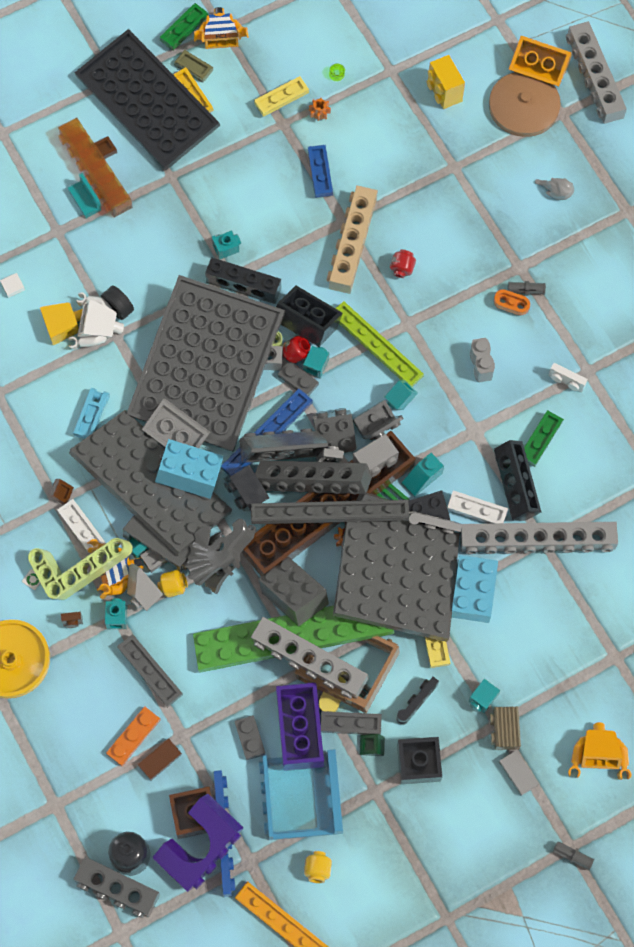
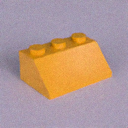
[509,36,572,87]

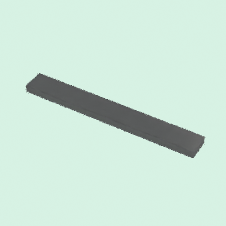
[251,500,409,524]

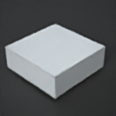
[0,273,25,298]

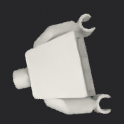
[68,292,124,350]

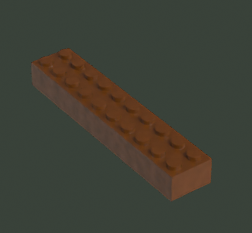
[241,431,416,577]

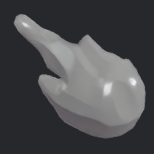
[535,178,574,200]

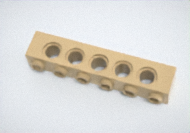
[327,185,378,294]

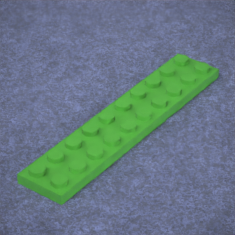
[193,606,394,673]

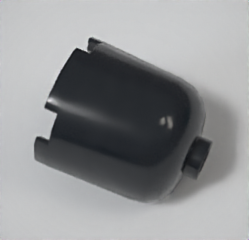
[108,831,151,876]

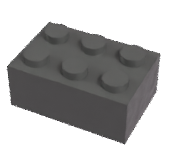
[259,557,329,626]

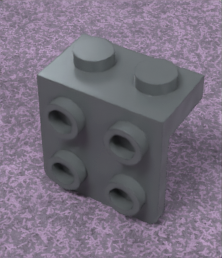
[353,400,404,440]
[312,408,356,453]

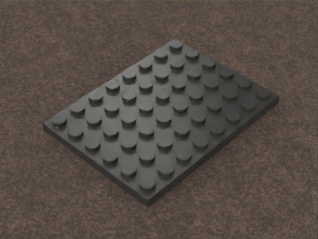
[126,275,285,452]

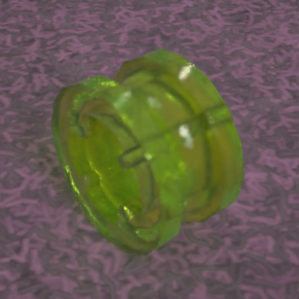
[329,63,345,81]

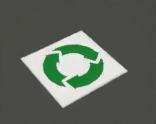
[22,569,40,590]

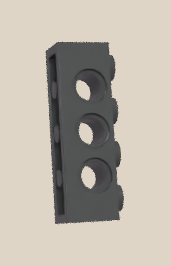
[73,857,160,918]

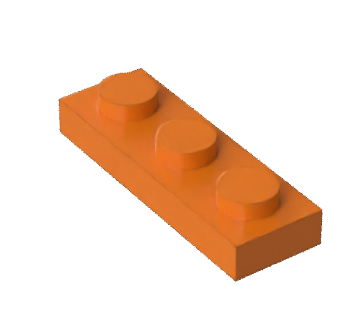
[106,706,161,767]

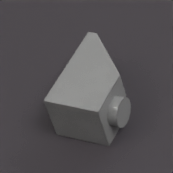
[127,563,163,611]

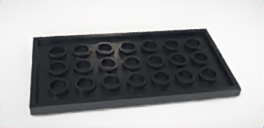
[74,29,220,171]

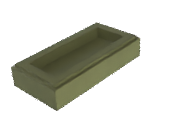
[174,50,213,82]

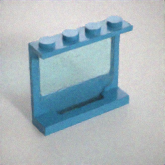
[259,749,343,840]

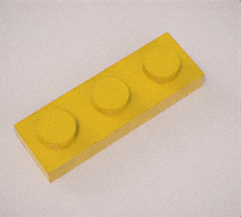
[173,67,214,113]

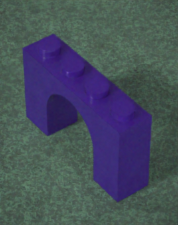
[152,794,244,892]

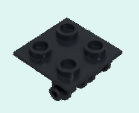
[408,490,450,529]

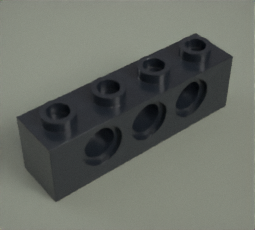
[205,257,281,304]
[494,440,542,521]

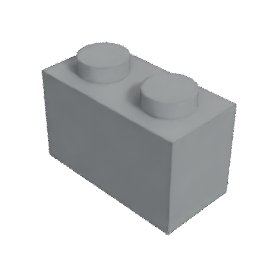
[353,434,399,477]

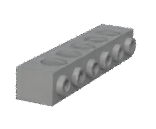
[566,21,627,124]
[251,617,369,699]

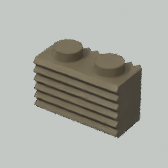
[489,706,521,750]

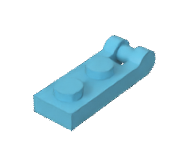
[73,388,110,439]

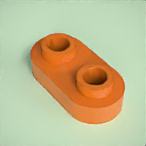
[494,289,530,315]

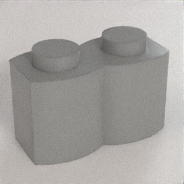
[470,337,495,382]

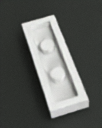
[447,490,508,524]
[57,499,106,555]

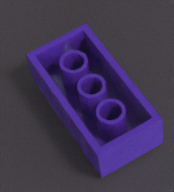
[276,683,324,771]

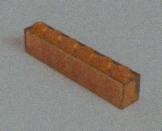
[58,118,133,218]

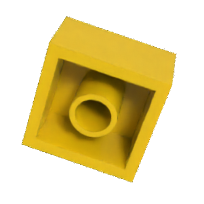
[426,55,465,109]

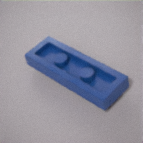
[308,145,333,198]

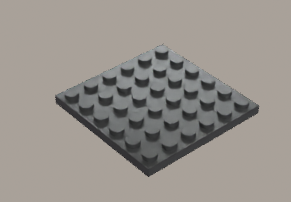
[333,520,460,642]

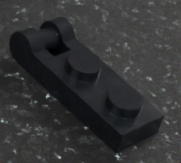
[396,676,439,725]

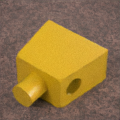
[40,302,83,345]

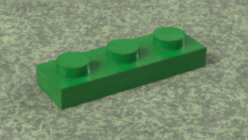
[160,3,208,51]
[524,410,564,467]

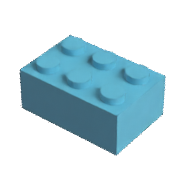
[155,439,224,499]
[452,555,498,623]

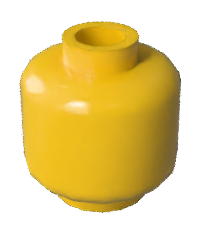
[157,570,188,598]
[304,851,332,883]

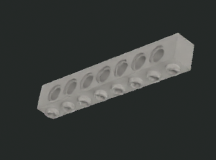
[460,522,618,554]

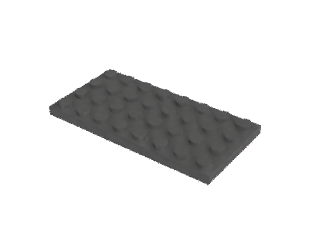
[69,410,232,556]

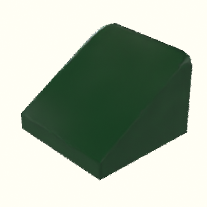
[360,734,385,756]

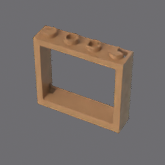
[295,636,400,713]

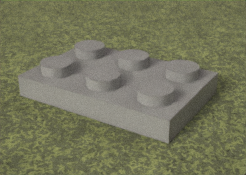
[142,398,211,448]

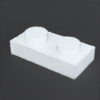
[548,363,588,392]

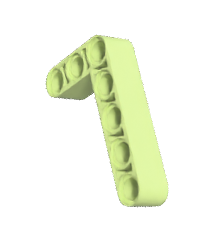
[28,538,133,600]

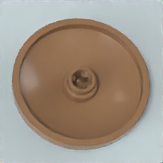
[489,72,560,137]

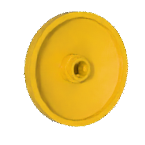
[0,620,50,699]

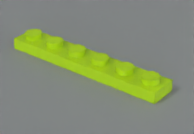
[336,301,424,387]

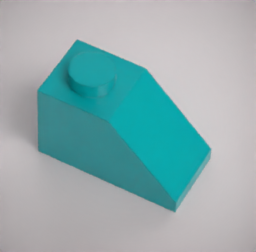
[402,452,444,497]

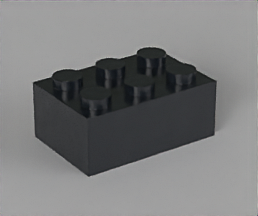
[276,285,343,347]

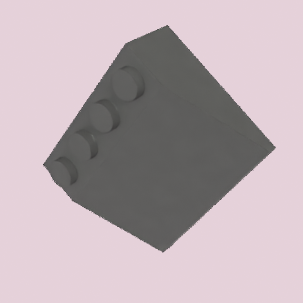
[239,429,328,463]

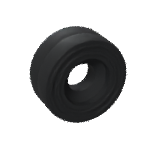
[101,285,134,320]

